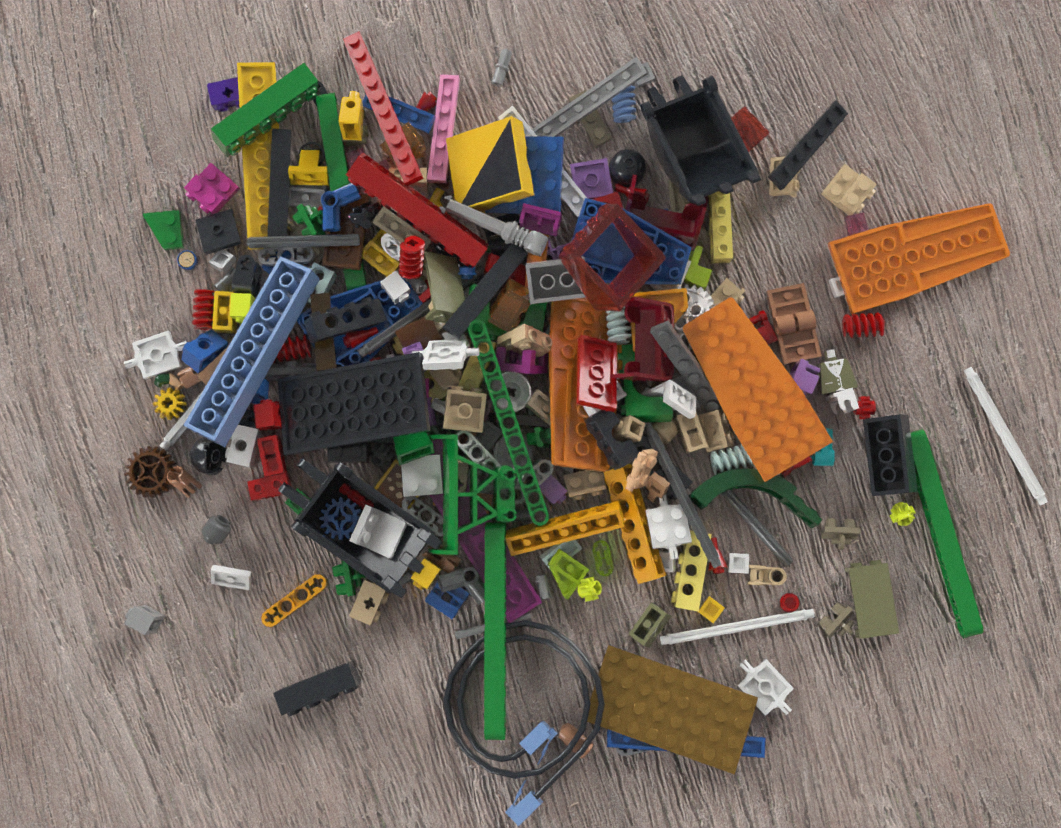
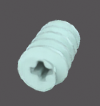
[606,304,632,345]
[710,444,754,475]

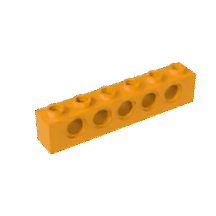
[604,464,666,584]
[505,501,624,556]

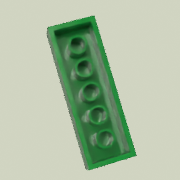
[211,63,318,158]

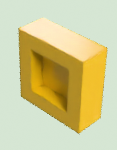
[697,596,725,624]

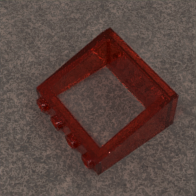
[558,204,666,311]

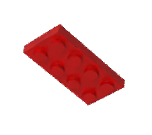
[576,335,617,412]

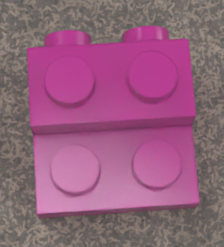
[184,163,240,214]

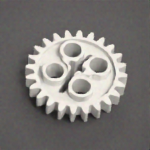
[674,284,715,342]

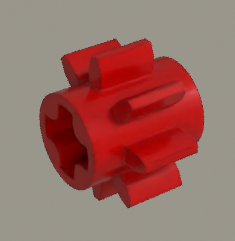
[853,396,876,419]

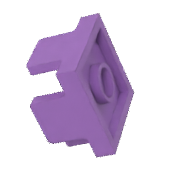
[790,359,821,396]

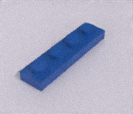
[362,95,436,134]

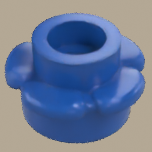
[458,266,477,279]

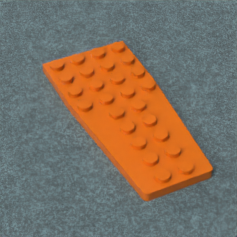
[828,203,1010,315]
[549,297,625,472]
[683,297,833,482]

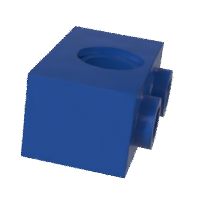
[181,329,228,373]

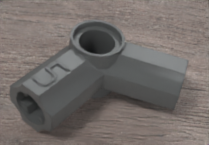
[437,567,485,605]

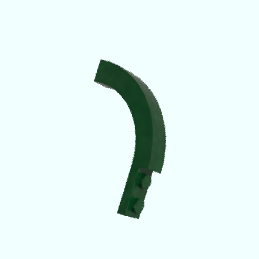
[688,469,823,528]

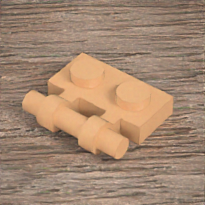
[625,449,658,491]

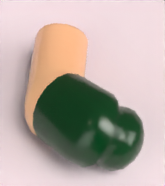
[154,373,183,390]

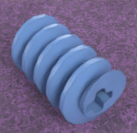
[612,85,637,123]

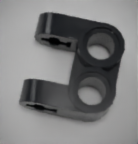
[232,255,262,298]

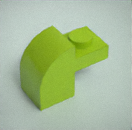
[684,245,712,291]

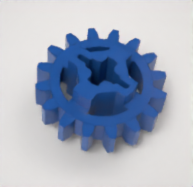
[319,497,362,540]

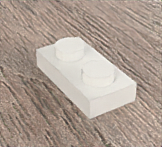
[211,565,252,590]

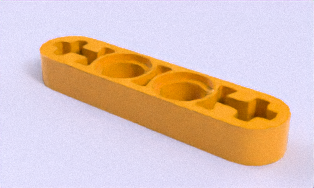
[261,574,328,627]

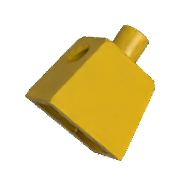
[339,91,364,141]

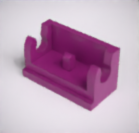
[519,203,562,237]

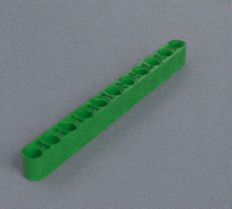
[316,92,367,291]
[468,320,549,526]
[910,429,984,639]
[484,522,506,740]

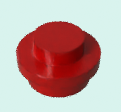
[780,593,799,613]

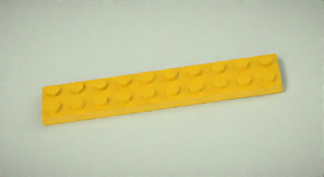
[237,62,279,250]

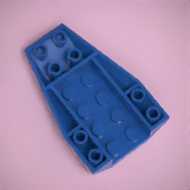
[567,198,692,285]
[297,277,423,368]

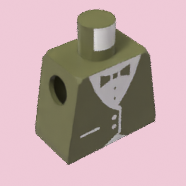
[817,349,858,396]

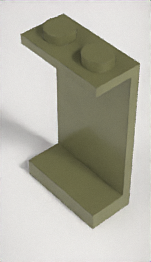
[423,251,465,323]
[845,559,899,639]

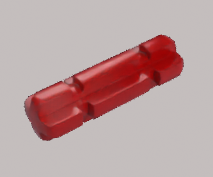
[339,483,374,509]

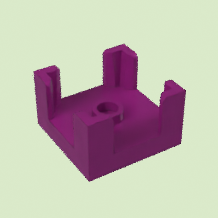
[495,347,549,374]

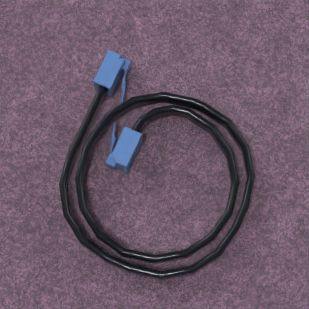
[443,620,605,826]

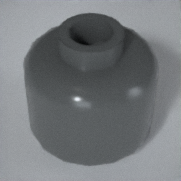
[201,515,231,545]

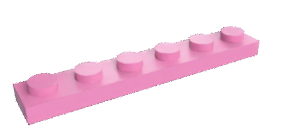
[427,75,460,184]

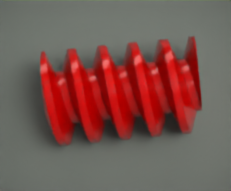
[399,236,425,279]
[192,289,215,330]
[842,313,885,338]
[273,334,312,363]

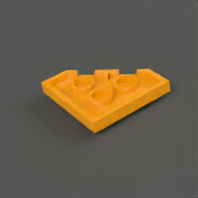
[629,288,688,352]

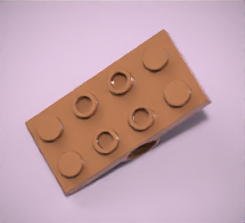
[766,283,822,365]

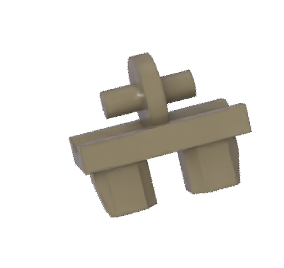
[821,518,860,550]
[819,602,854,638]

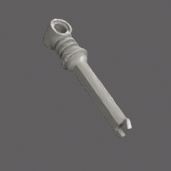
[440,195,549,257]

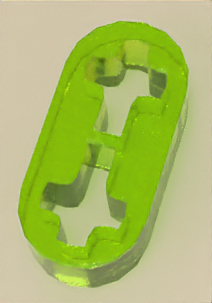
[592,540,614,576]

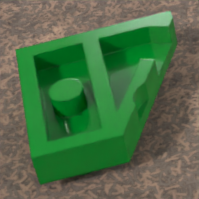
[143,210,184,250]

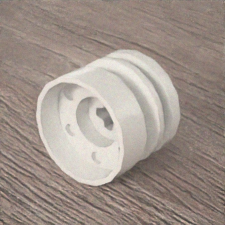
[491,372,531,412]

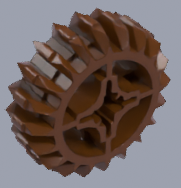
[124,446,176,498]

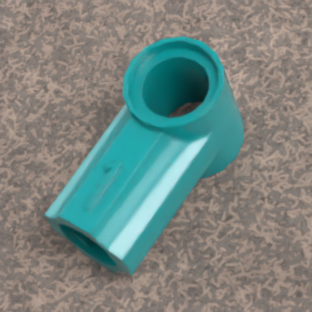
[812,428,835,467]

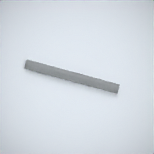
[455,612,532,639]

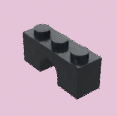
[584,410,639,470]

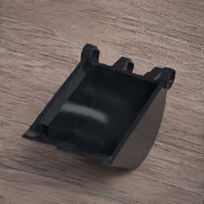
[640,75,761,206]
[278,458,443,598]

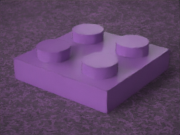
[570,158,613,199]

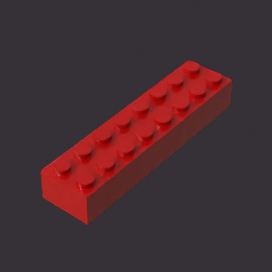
[346,153,488,267]

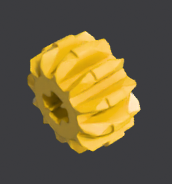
[152,387,187,420]

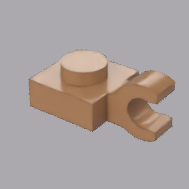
[646,472,670,503]

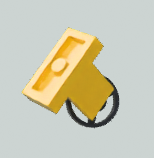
[288,142,329,185]

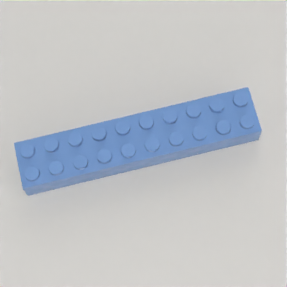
[183,256,320,447]

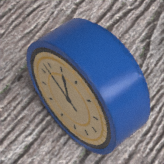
[177,250,198,270]

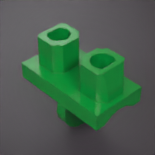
[292,204,326,236]
[526,427,551,448]
[332,561,365,596]

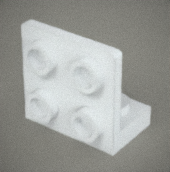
[642,380,697,419]
[349,505,407,559]

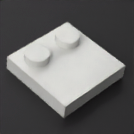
[401,455,443,497]

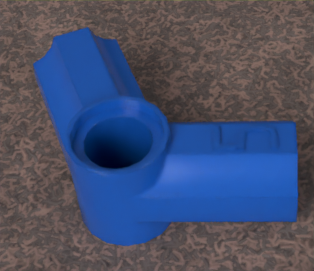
[321,183,361,232]

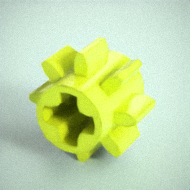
[890,502,916,526]
[578,577,602,602]

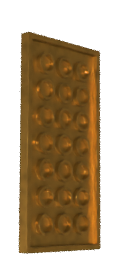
[588,645,758,775]

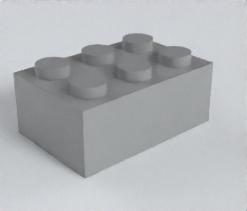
[526,256,589,304]

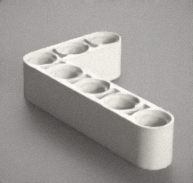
[454,430,554,504]

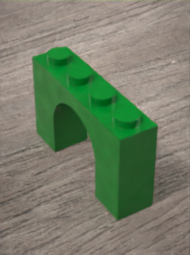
[464,284,547,341]
[618,345,673,423]

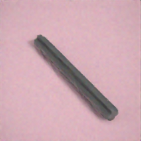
[247,234,361,248]
[721,490,793,567]

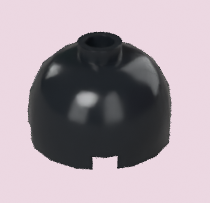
[609,149,647,187]
[190,437,227,475]

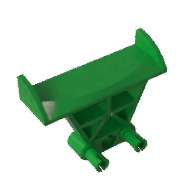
[428,435,517,555]

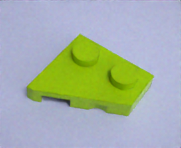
[548,548,589,600]

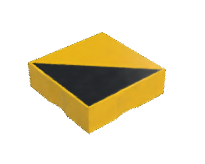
[446,116,534,212]

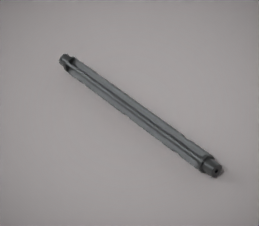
[358,265,485,358]
[644,424,722,568]

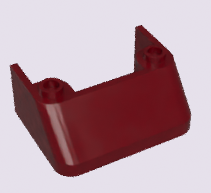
[625,174,708,251]
[611,296,674,381]

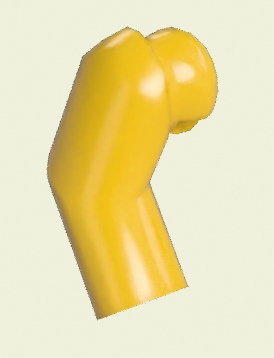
[430,187,444,207]

